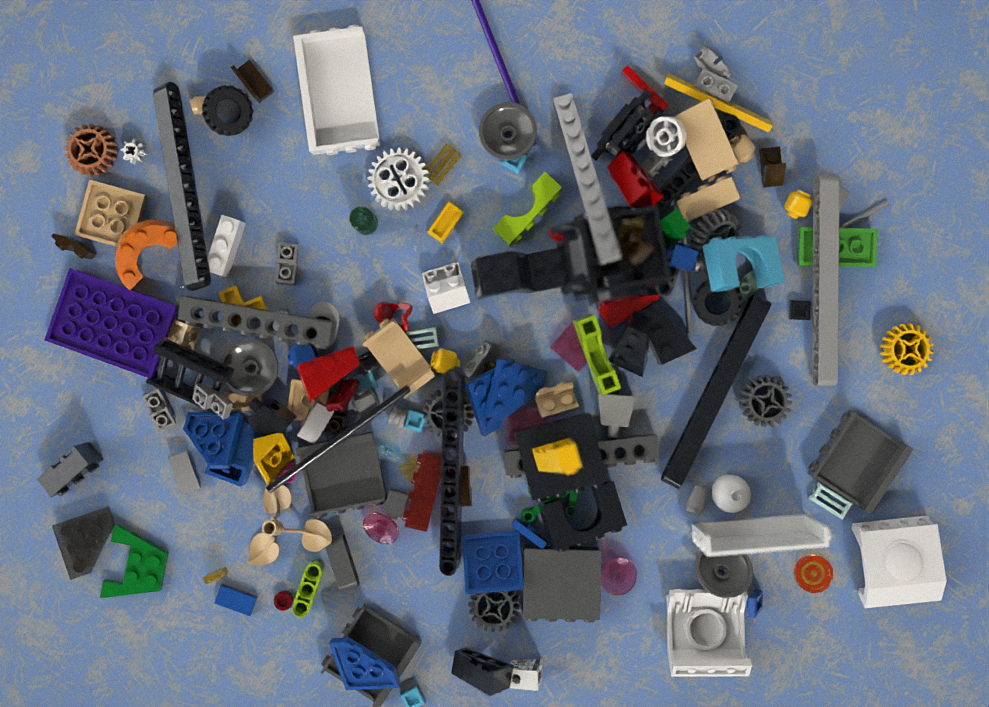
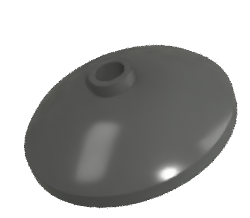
[479,102,537,160]
[220,339,279,397]
[695,550,753,598]

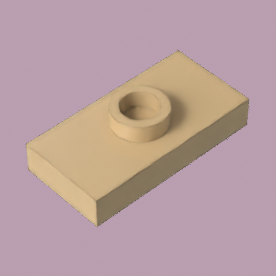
[223,392,263,412]

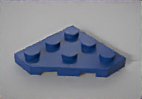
[464,359,516,436]
[483,359,548,420]
[183,412,243,469]
[329,637,401,690]

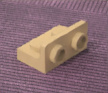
[167,319,201,351]
[535,382,579,420]

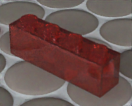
[402,449,442,532]

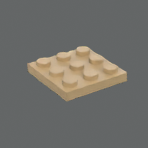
[74,179,147,246]

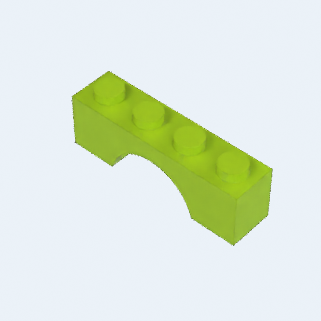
[493,172,562,246]
[572,314,621,395]

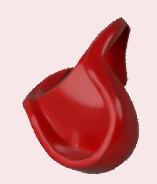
[373,302,413,333]

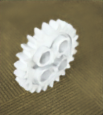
[367,148,430,211]

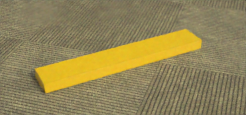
[664,73,773,132]

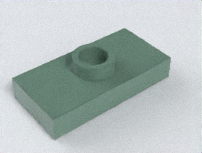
[722,269,759,302]

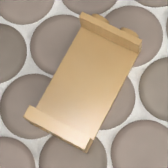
[674,98,741,183]
[362,318,435,399]

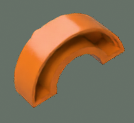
[115,219,177,290]

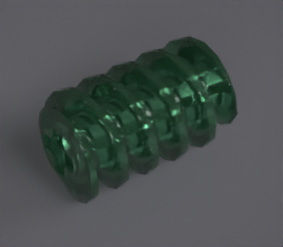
[349,206,378,235]

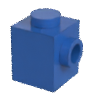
[667,243,698,272]
[288,343,319,368]

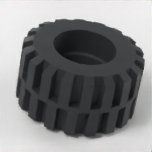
[202,85,254,136]
[693,279,743,326]

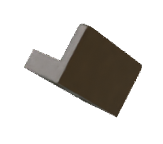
[231,60,274,103]

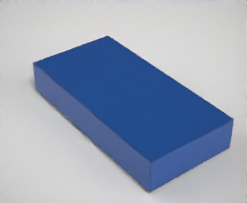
[214,584,258,616]

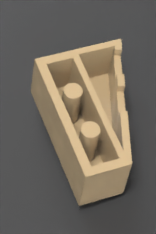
[676,175,743,222]

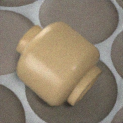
[729,134,755,164]

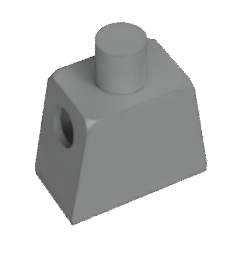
[597,393,635,437]

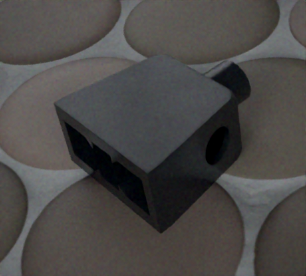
[248,397,297,437]

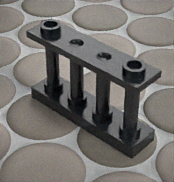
[146,337,234,414]

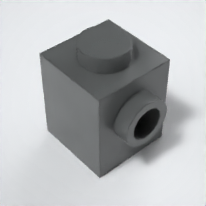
[352,387,381,417]
[383,489,408,520]

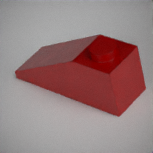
[597,295,660,329]

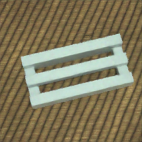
[406,327,439,349]
[808,483,852,520]

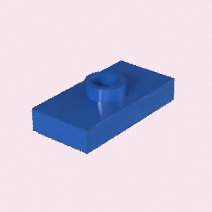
[511,517,547,549]
[747,589,763,618]

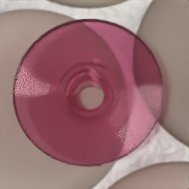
[363,512,399,544]
[601,557,637,595]

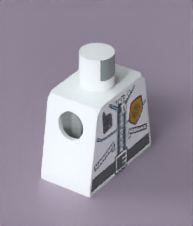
[510,659,543,691]

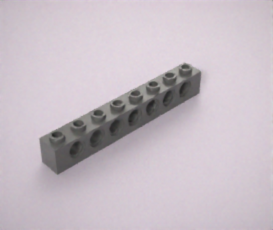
[178,296,337,349]
[504,434,660,478]

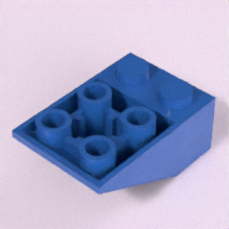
[205,421,260,487]

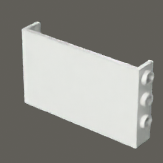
[293,25,381,155]
[691,514,831,556]

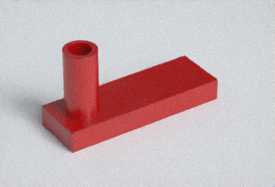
[621,65,669,115]

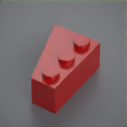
[607,151,664,209]
[297,346,360,404]

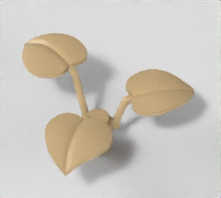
[247,480,332,565]

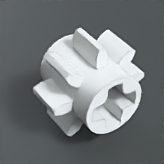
[120,139,147,165]

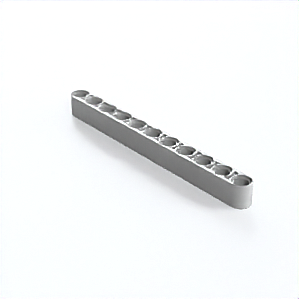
[812,174,839,386]

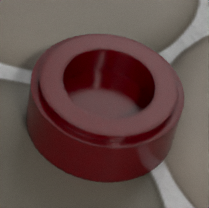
[274,590,294,611]

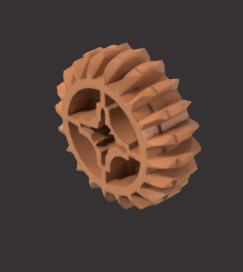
[63,124,119,177]

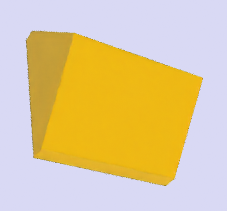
[253,433,295,485]

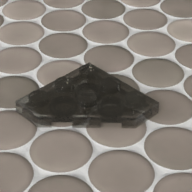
[52,506,115,580]

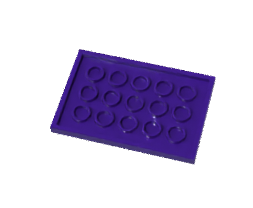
[44,268,179,379]

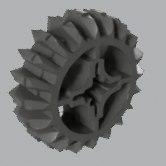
[690,208,741,259]
[739,375,792,427]
[423,388,475,438]
[468,591,520,632]

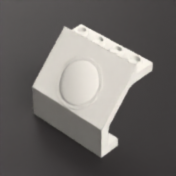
[851,515,947,608]
[666,589,752,676]

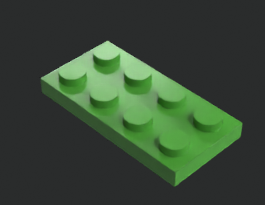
[797,227,878,268]

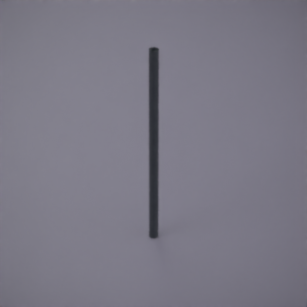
[266,385,411,493]

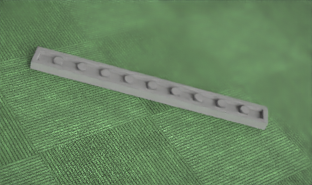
[553,93,621,264]

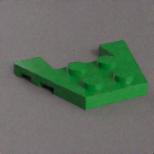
[100,524,169,598]

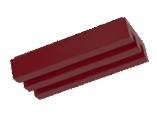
[325,379,360,412]

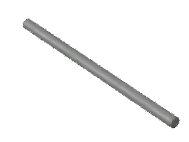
[839,200,889,228]
[682,238,692,333]

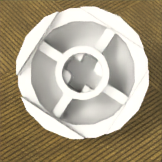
[646,116,687,157]
[712,474,751,513]

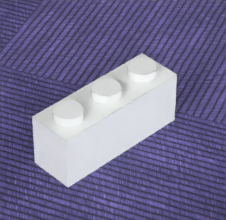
[208,215,246,278]

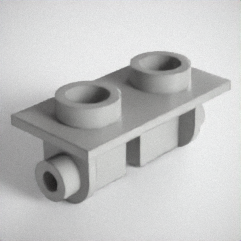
[693,46,732,80]
[694,68,738,103]
[640,152,673,181]
[465,341,498,379]

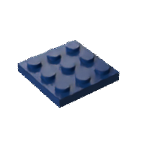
[462,531,524,595]

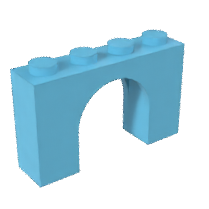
[702,235,785,292]

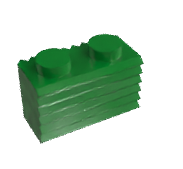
[660,209,691,245]

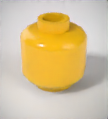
[784,189,813,219]
[430,348,460,375]

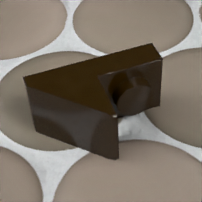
[759,147,786,188]
[618,227,654,265]

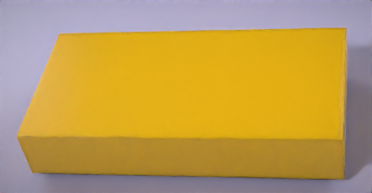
[427,201,465,244]

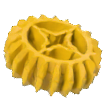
[879,323,935,375]

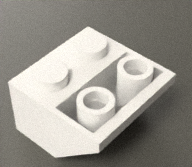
[422,262,470,314]

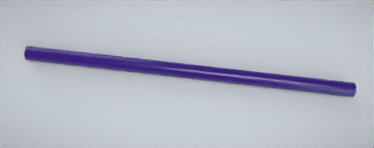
[471,0,536,146]

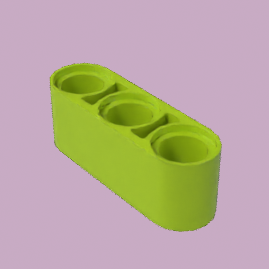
[292,560,325,617]

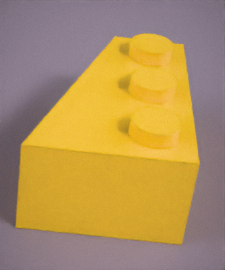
[532,438,582,475]

